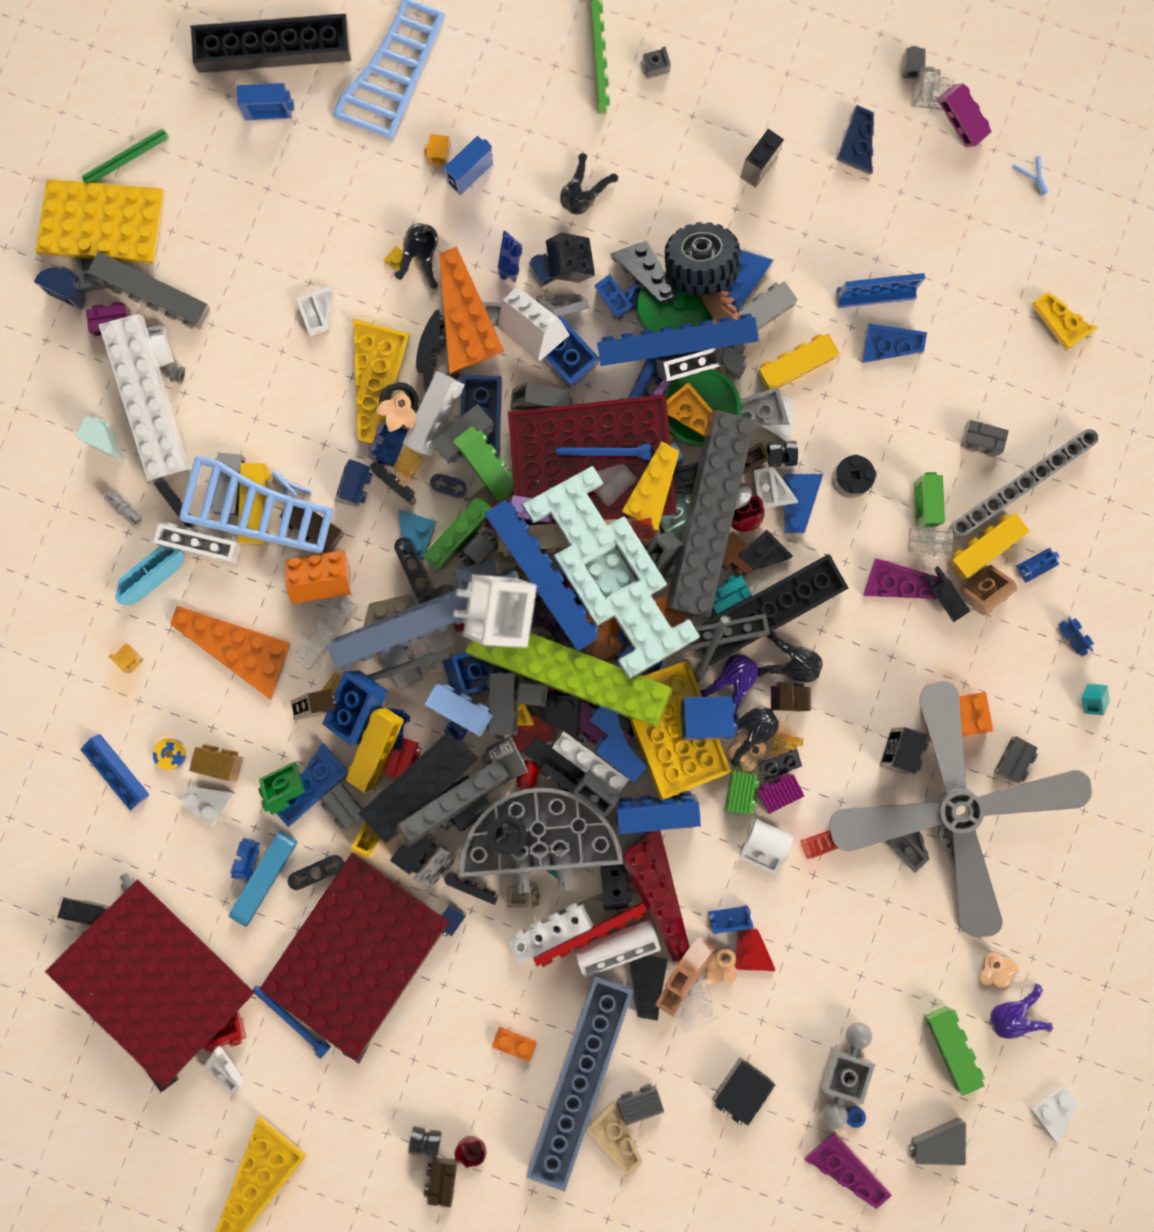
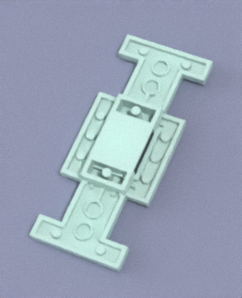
[523,466,700,679]

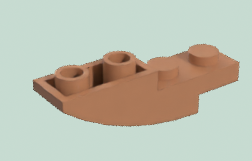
[701,288,741,323]
[655,936,717,1017]

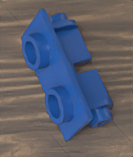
[1016,547,1060,583]
[1058,616,1094,657]
[230,838,260,882]

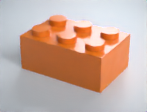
[286,550,351,604]
[924,692,994,742]

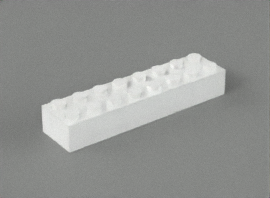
[99,314,190,481]

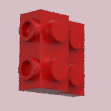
[202,1010,247,1053]

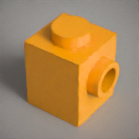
[424,134,451,167]

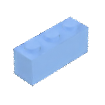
[424,683,493,737]

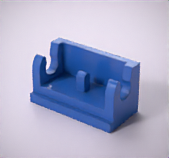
[594,274,633,321]
[708,905,754,934]

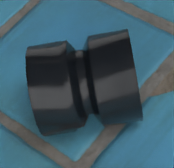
[767,440,798,467]
[408,1126,442,1159]

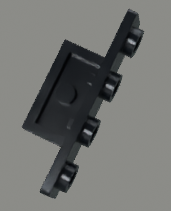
[525,737,585,793]

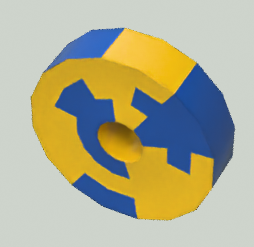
[153,738,187,770]

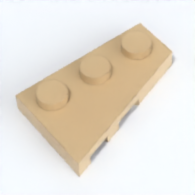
[586,1100,642,1177]

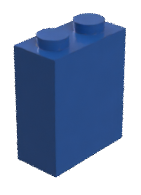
[444,135,493,196]
[680,696,737,741]

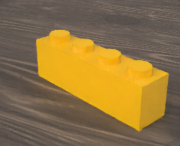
[757,333,840,391]
[238,463,271,545]
[948,513,1030,581]
[346,708,404,792]

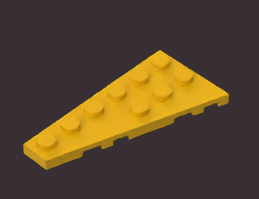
[353,318,410,447]
[215,1115,307,1232]

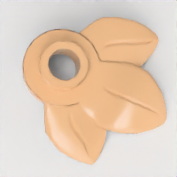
[377,393,416,432]
[726,732,766,772]
[705,948,737,985]
[980,953,1019,990]

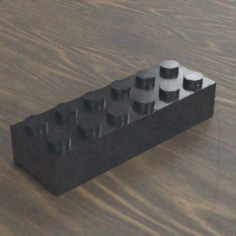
[358,728,478,843]

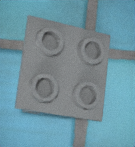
[481,735,528,783]
[414,846,457,888]

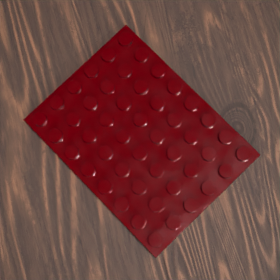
[508,394,677,526]
[259,852,450,1062]
[44,879,256,1088]

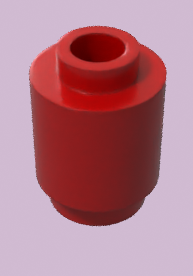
[516,760,539,789]

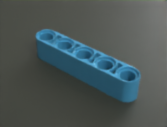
[228,830,298,927]

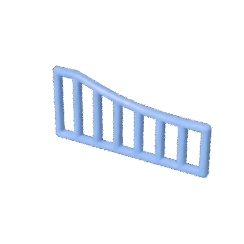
[333,0,445,139]
[179,456,333,554]

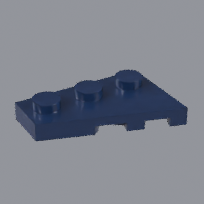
[836,105,874,175]

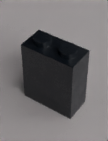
[740,128,784,188]
[712,1057,776,1126]

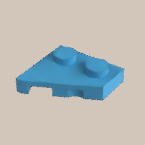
[398,510,436,559]

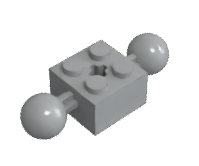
[819,1022,875,1129]

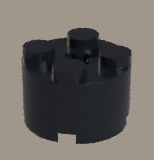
[832,454,876,498]

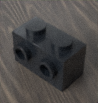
[600,864,633,911]

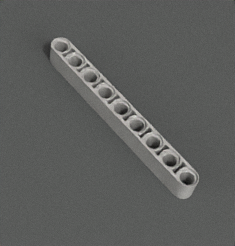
[948,429,1099,538]

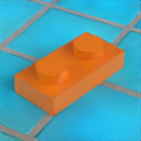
[492,1026,537,1062]

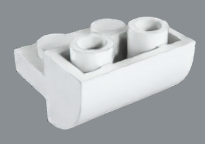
[147,324,174,368]
[739,819,793,875]

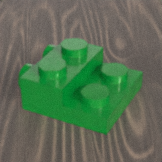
[258,762,305,815]

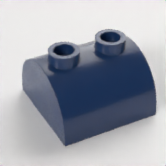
[34,266,86,311]
[334,459,373,507]

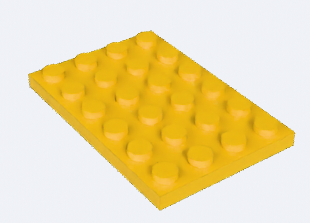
[35,179,165,264]
[628,660,732,801]

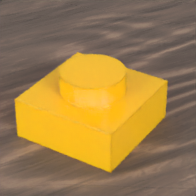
[384,246,403,272]

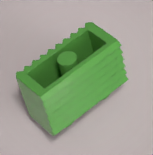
[724,770,759,815]

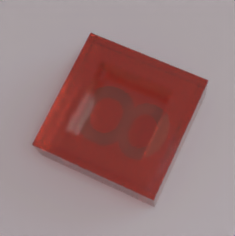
[631,517,656,541]

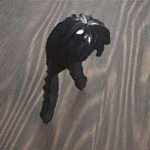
[560,152,619,215]
[394,223,438,289]
[757,631,823,683]
[731,707,779,767]

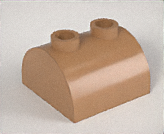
[960,565,1017,615]

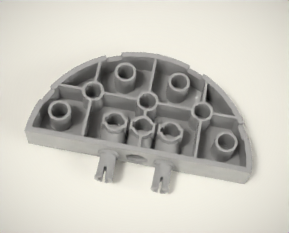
[460,788,623,893]

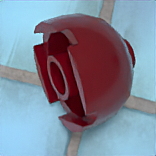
[731,495,765,532]

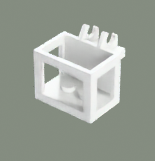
[454,574,536,647]

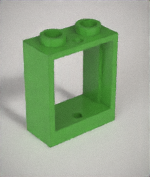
[914,472,945,529]

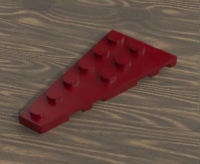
[622,830,690,962]

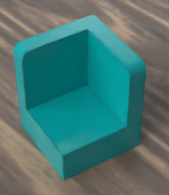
[1081,684,1110,715]

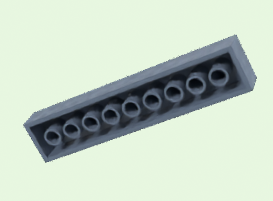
[326,566,524,669]
[526,974,633,1192]

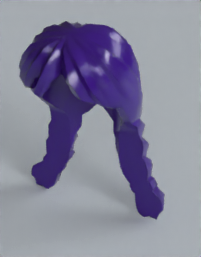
[700,654,758,720]
[989,983,1054,1039]

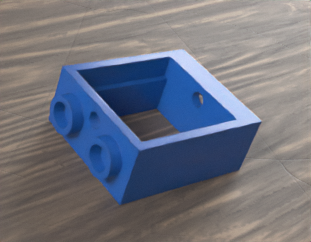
[237,83,295,121]

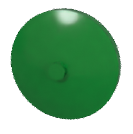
[636,287,713,333]
[664,369,741,447]

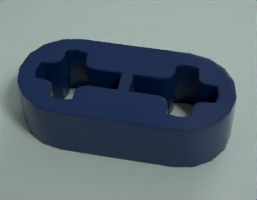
[430,474,467,498]

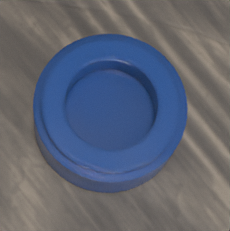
[846,1105,866,1128]

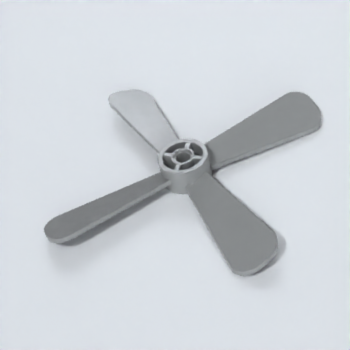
[829,681,1092,937]

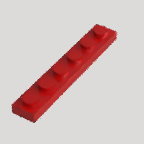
[533,902,647,967]

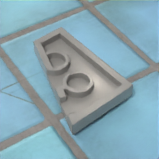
[740,387,790,425]

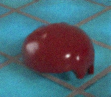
[454,1136,487,1168]

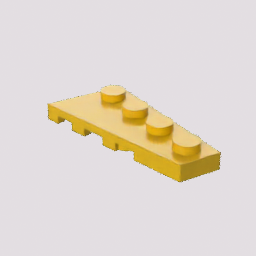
[622,442,679,532]

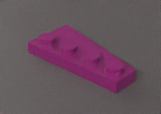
[863,558,952,599]
[804,1131,892,1209]

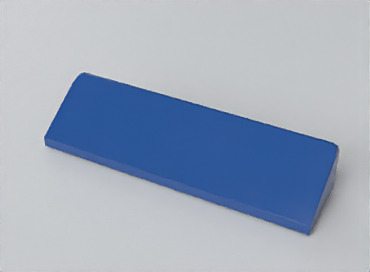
[80,734,149,811]

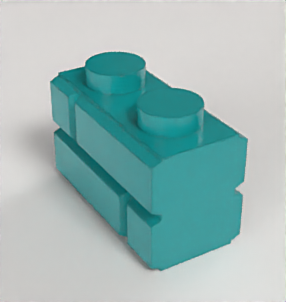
[712,575,752,616]

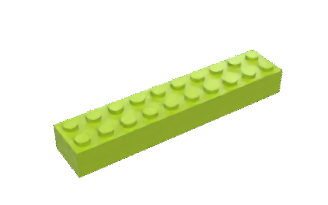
[466,633,673,729]

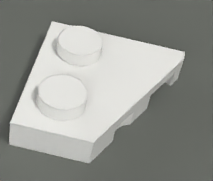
[753,467,798,509]

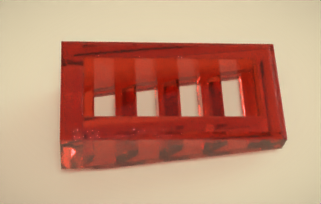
[800,830,838,859]

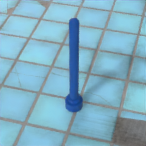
[555,444,652,460]
[253,986,332,1059]

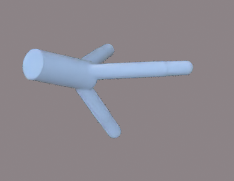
[1012,156,1049,195]
[271,470,311,496]

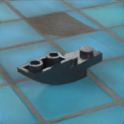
[416,310,445,392]
[57,897,110,925]

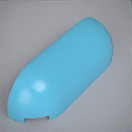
[115,546,184,605]

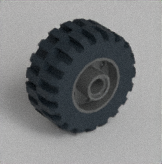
[664,222,740,296]

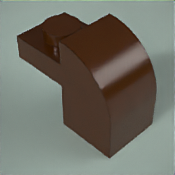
[722,531,752,577]

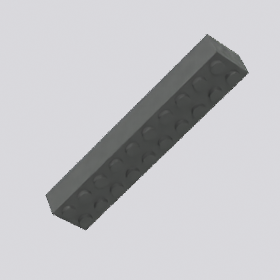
[666,410,755,618]

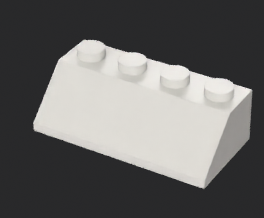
[497,287,569,361]

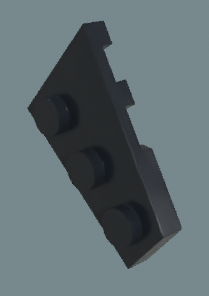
[526,692,581,737]
[629,955,668,1021]

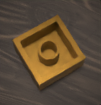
[189,744,243,781]

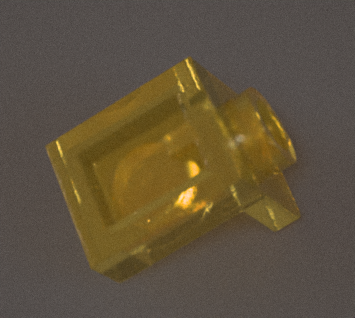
[772,734,804,755]

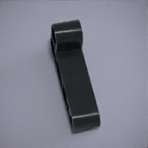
[394,537,456,604]

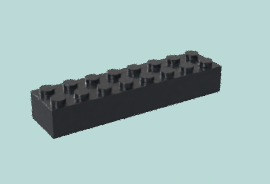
[190,13,352,73]
[697,554,849,667]

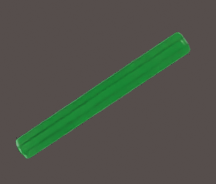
[81,128,169,184]

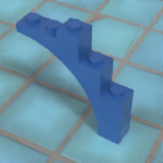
[589,647,647,783]

